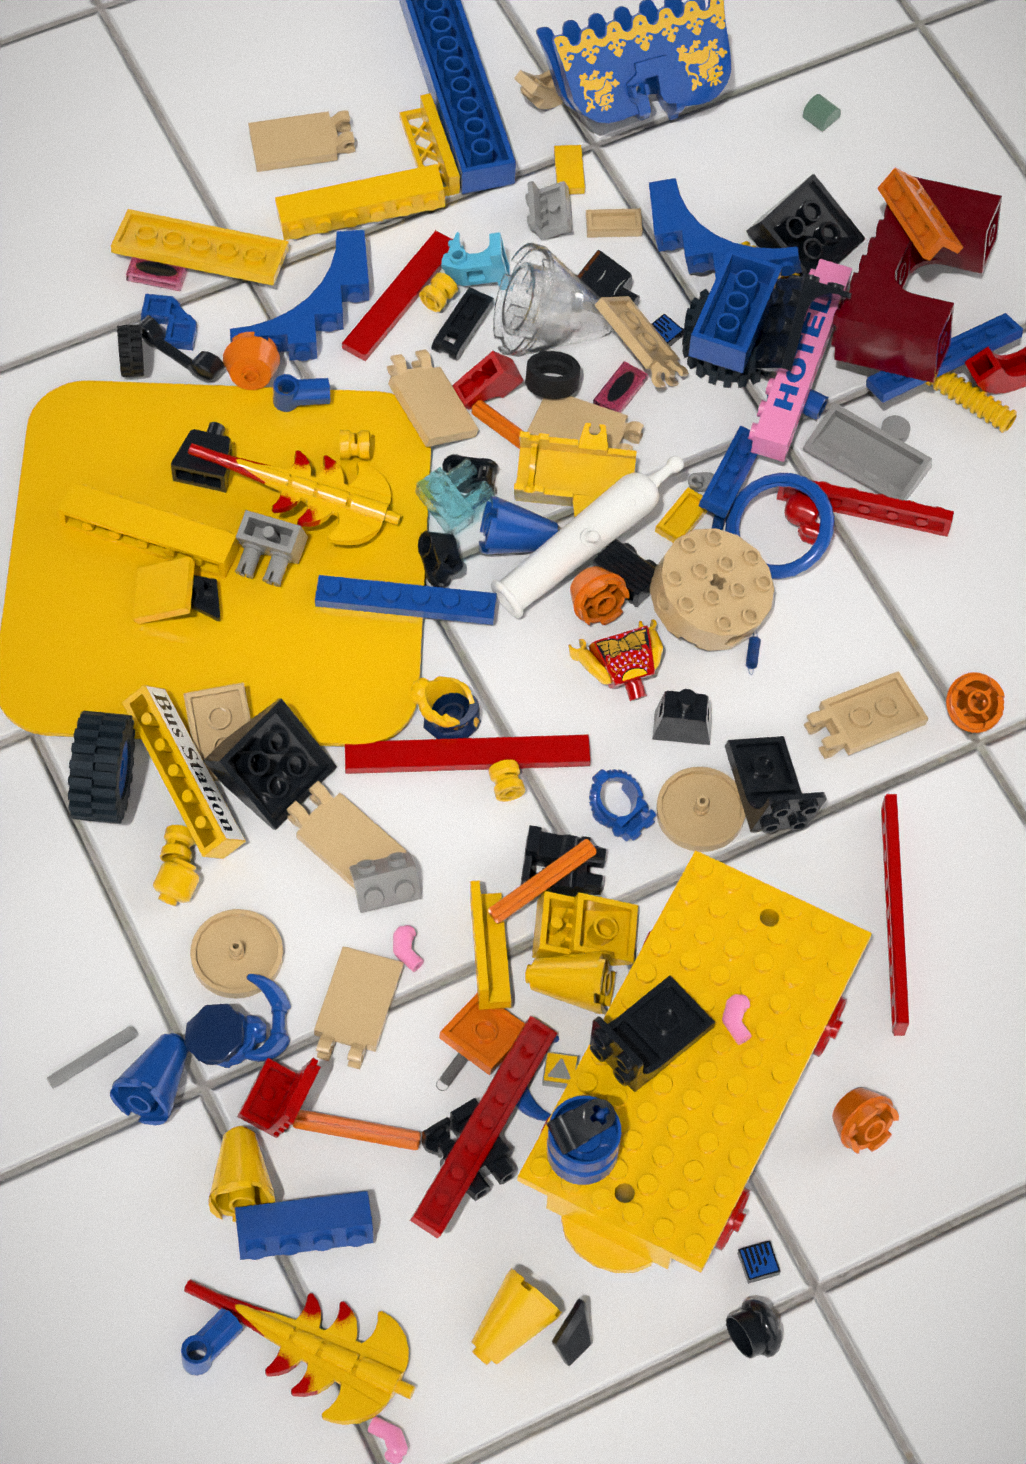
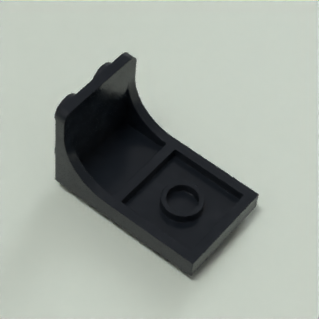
[755,274,852,371]
[724,736,827,833]
[590,975,715,1092]

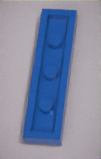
[698,425,758,519]

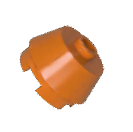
[223,332,280,390]
[570,566,629,625]
[946,672,1005,733]
[832,1088,899,1154]

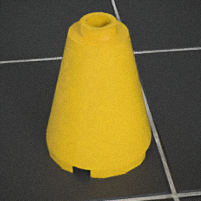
[525,950,616,1015]
[208,1126,275,1222]
[471,1268,562,1365]

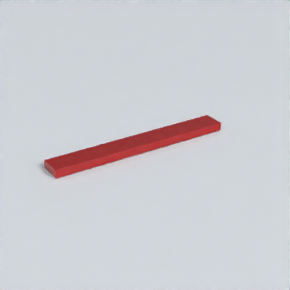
[345,734,590,774]
[881,794,909,1036]
[409,1016,557,1239]

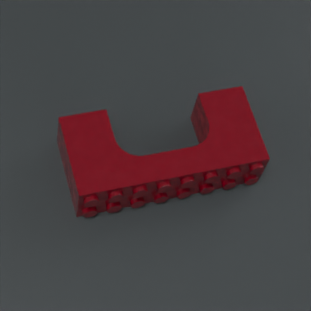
[831,176,1002,383]

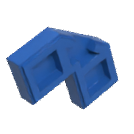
[141,294,197,351]

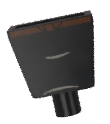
[569,250,640,314]

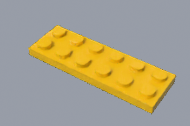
[111,209,289,286]

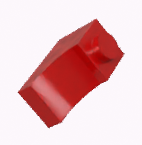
[452,351,524,410]

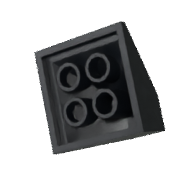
[746,173,865,277]
[203,698,337,830]

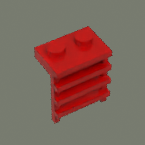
[237,1058,321,1138]

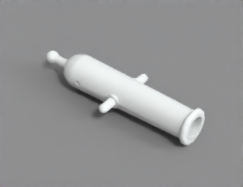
[491,456,684,618]

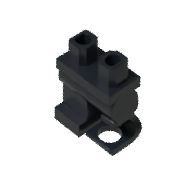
[520,825,606,897]
[421,1098,515,1201]

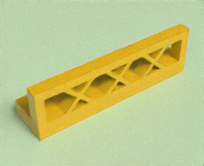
[399,93,460,196]
[470,880,511,1010]

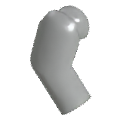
[688,472,714,492]

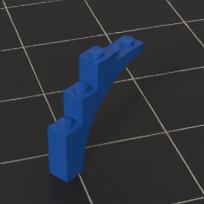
[649,178,802,277]
[230,230,369,361]

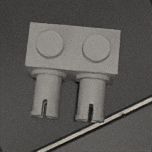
[235,510,308,587]

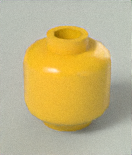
[153,857,199,907]

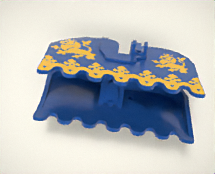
[536,0,731,123]

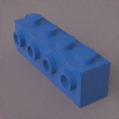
[235,1191,374,1260]

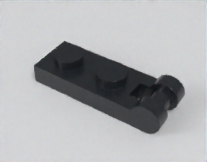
[431,287,494,361]

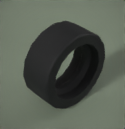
[525,351,580,399]

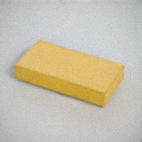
[554,145,585,194]
[655,487,708,543]

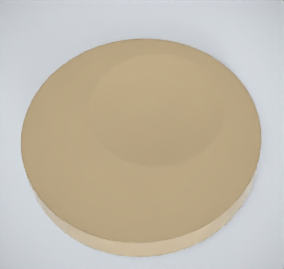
[656,767,745,852]
[190,909,283,999]

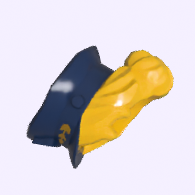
[410,676,481,739]

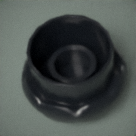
[726,1299,782,1359]

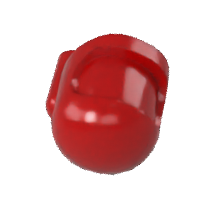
[784,492,820,545]

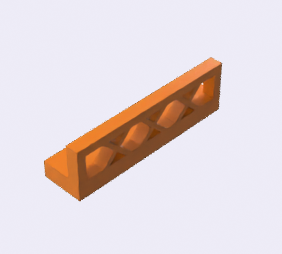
[877,167,963,261]

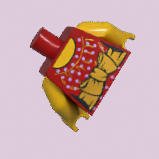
[568,619,663,701]

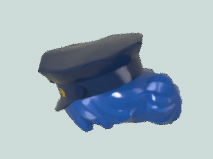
[184,1004,267,1068]

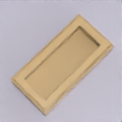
[585,208,642,238]

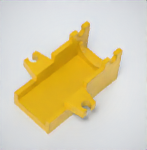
[514,423,637,518]

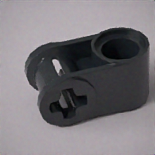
[441,454,498,497]
[418,531,463,588]
[546,1099,616,1154]

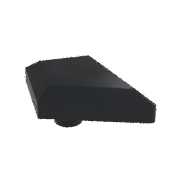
[191,575,220,621]
[552,1298,593,1367]

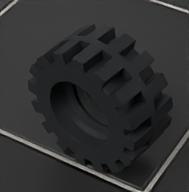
[117,324,144,377]

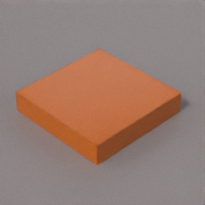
[439,992,525,1075]

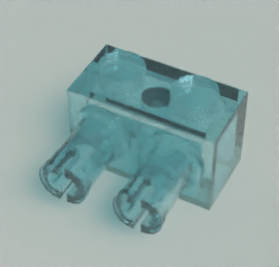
[415,458,495,536]

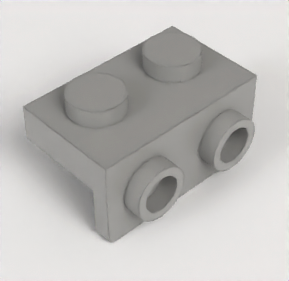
[525,181,572,241]
[349,852,421,913]

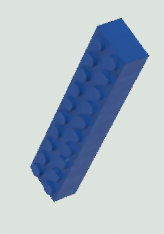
[399,0,516,194]

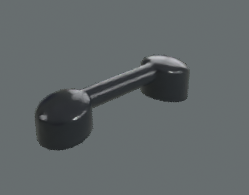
[139,315,225,382]

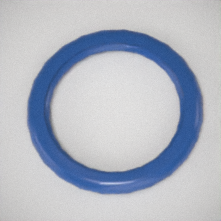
[725,473,835,579]

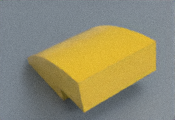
[532,891,638,966]

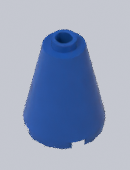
[479,495,560,555]
[110,1033,188,1126]

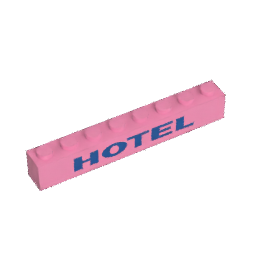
[748,259,852,462]

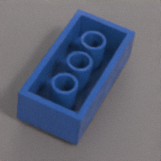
[688,249,783,373]

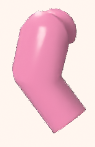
[393,925,424,972]
[722,994,752,1045]
[367,1416,408,1464]

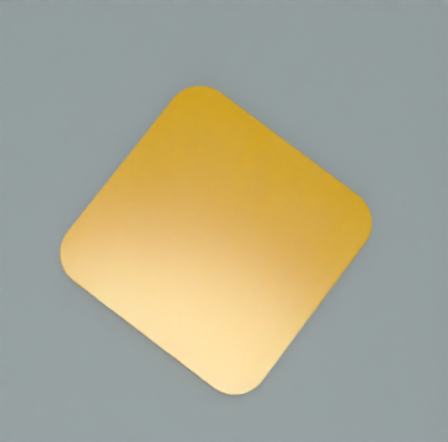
[0,380,431,747]

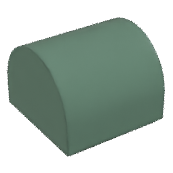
[802,94,841,132]

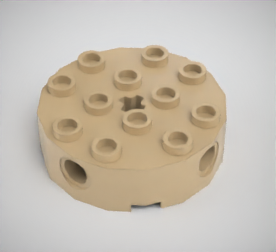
[650,528,774,651]

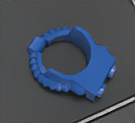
[589,769,656,842]

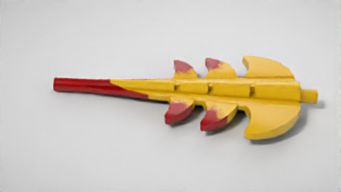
[188,443,401,545]
[184,1279,416,1425]

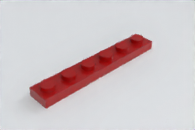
[777,480,954,537]

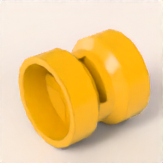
[419,272,458,312]
[340,430,370,460]
[488,760,525,802]
[160,825,195,863]

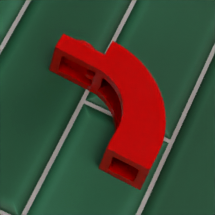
[964,346,1026,394]

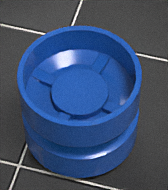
[546,1096,621,1185]

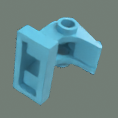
[441,232,511,290]

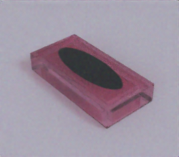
[126,257,188,291]
[593,361,648,413]

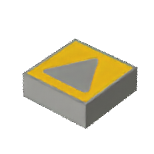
[542,1051,578,1089]

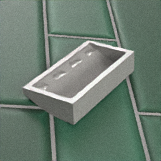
[803,402,932,500]

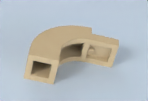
[514,70,564,109]

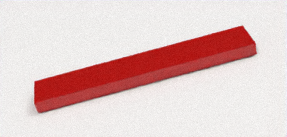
[342,230,453,362]

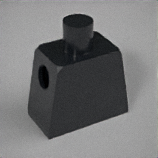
[171,422,232,493]
[652,689,712,745]

